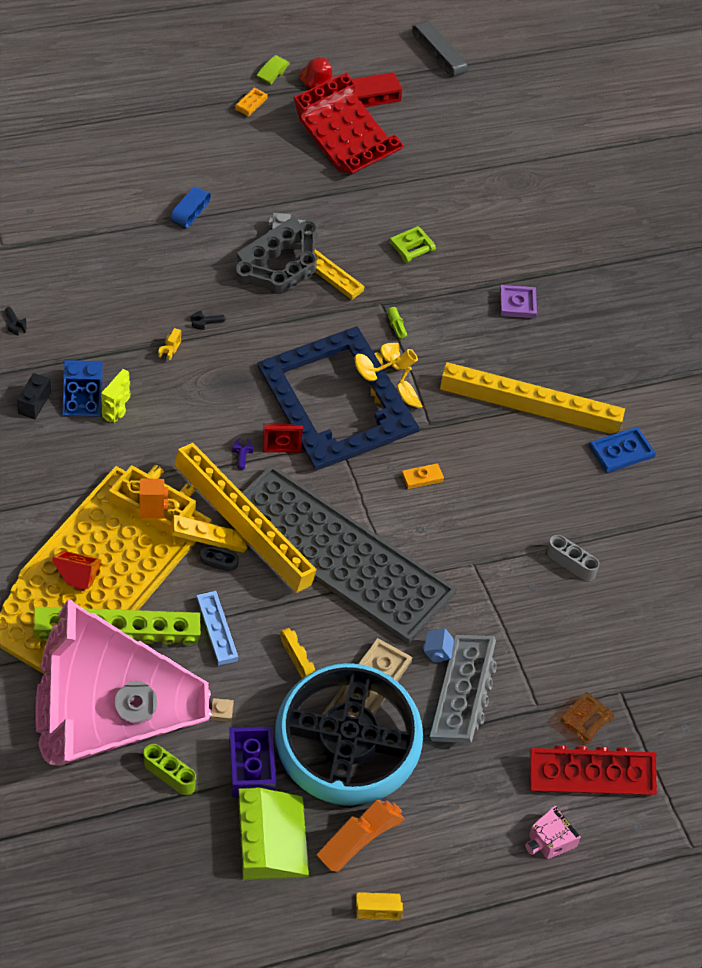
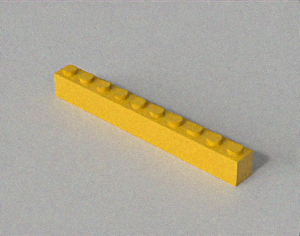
[440,362,626,435]
[174,443,317,593]

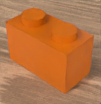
[140,479,168,519]

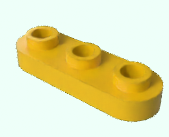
[280,628,316,678]

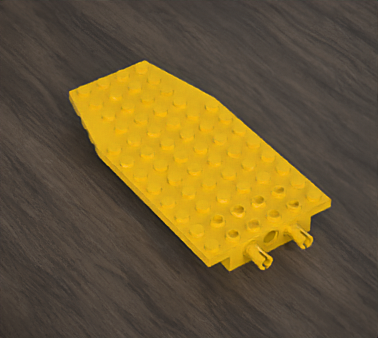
[0,465,212,674]

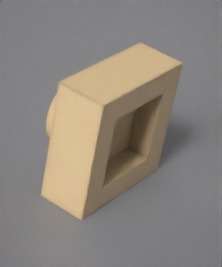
[211,698,234,722]

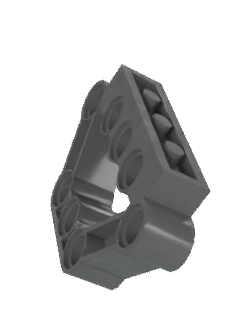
[236,216,317,294]

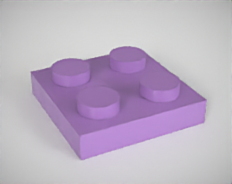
[500,285,537,318]

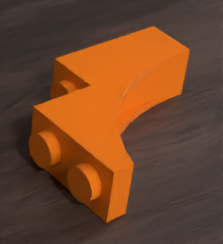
[317,800,405,872]

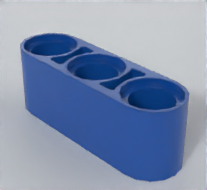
[171,186,211,228]

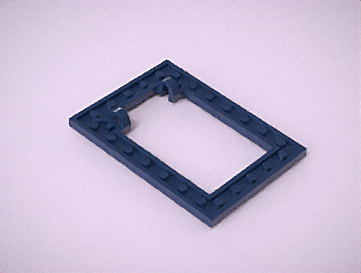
[257,326,419,471]

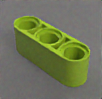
[144,744,196,795]

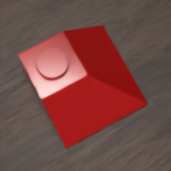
[262,422,303,453]
[52,550,102,591]

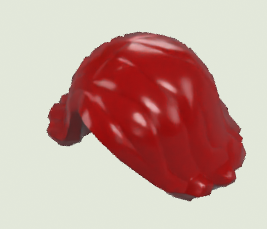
[299,57,334,89]

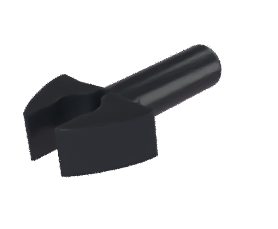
[5,307,27,336]
[190,311,225,330]

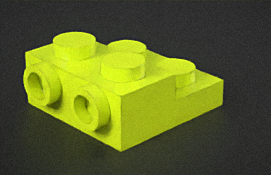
[101,369,131,424]

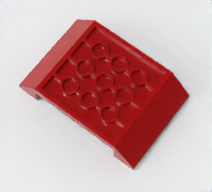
[294,72,405,174]

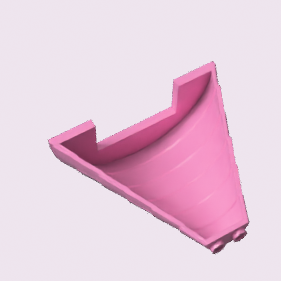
[35,600,211,766]

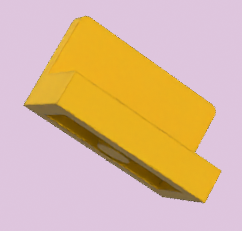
[356,893,403,920]

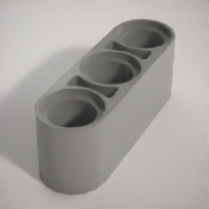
[547,535,599,581]

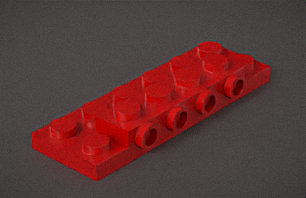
[530,745,657,795]

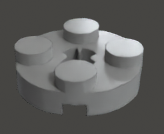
[115,681,157,724]

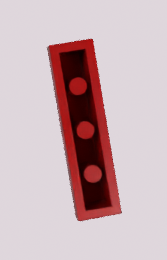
[353,72,403,107]

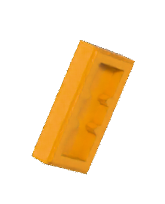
[235,88,268,116]
[402,463,444,489]

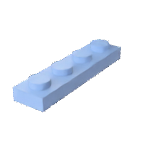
[197,591,238,666]

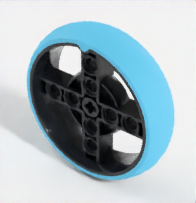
[275,663,423,805]

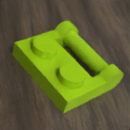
[390,226,436,263]

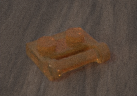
[560,692,614,744]

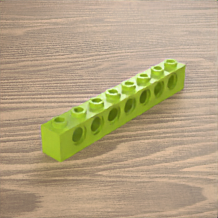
[33,607,200,645]

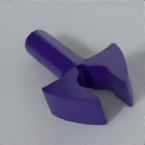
[232,438,253,470]

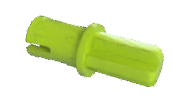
[386,307,407,339]

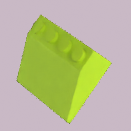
[238,788,309,880]

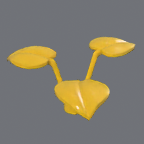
[354,343,423,408]

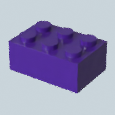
[229,727,276,797]

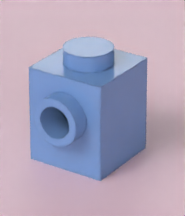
[423,628,454,662]

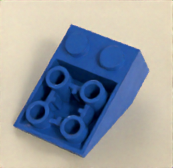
[63,360,103,417]

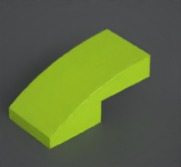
[257,55,290,85]

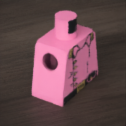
[525,806,581,859]

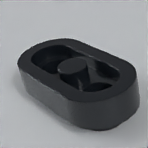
[200,545,239,571]

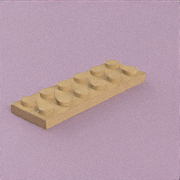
[322,638,413,735]

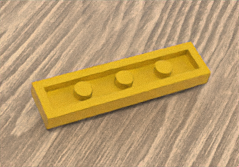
[305,250,364,300]
[171,515,247,553]

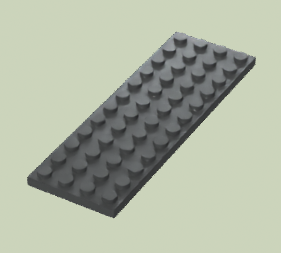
[242,465,457,644]

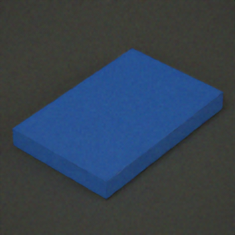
[589,426,656,474]

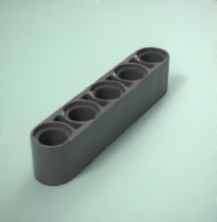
[412,21,468,77]

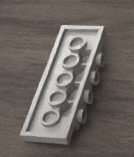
[430,635,496,743]

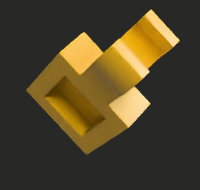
[158,328,181,360]

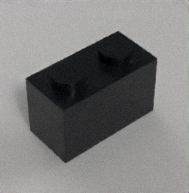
[17,373,51,420]

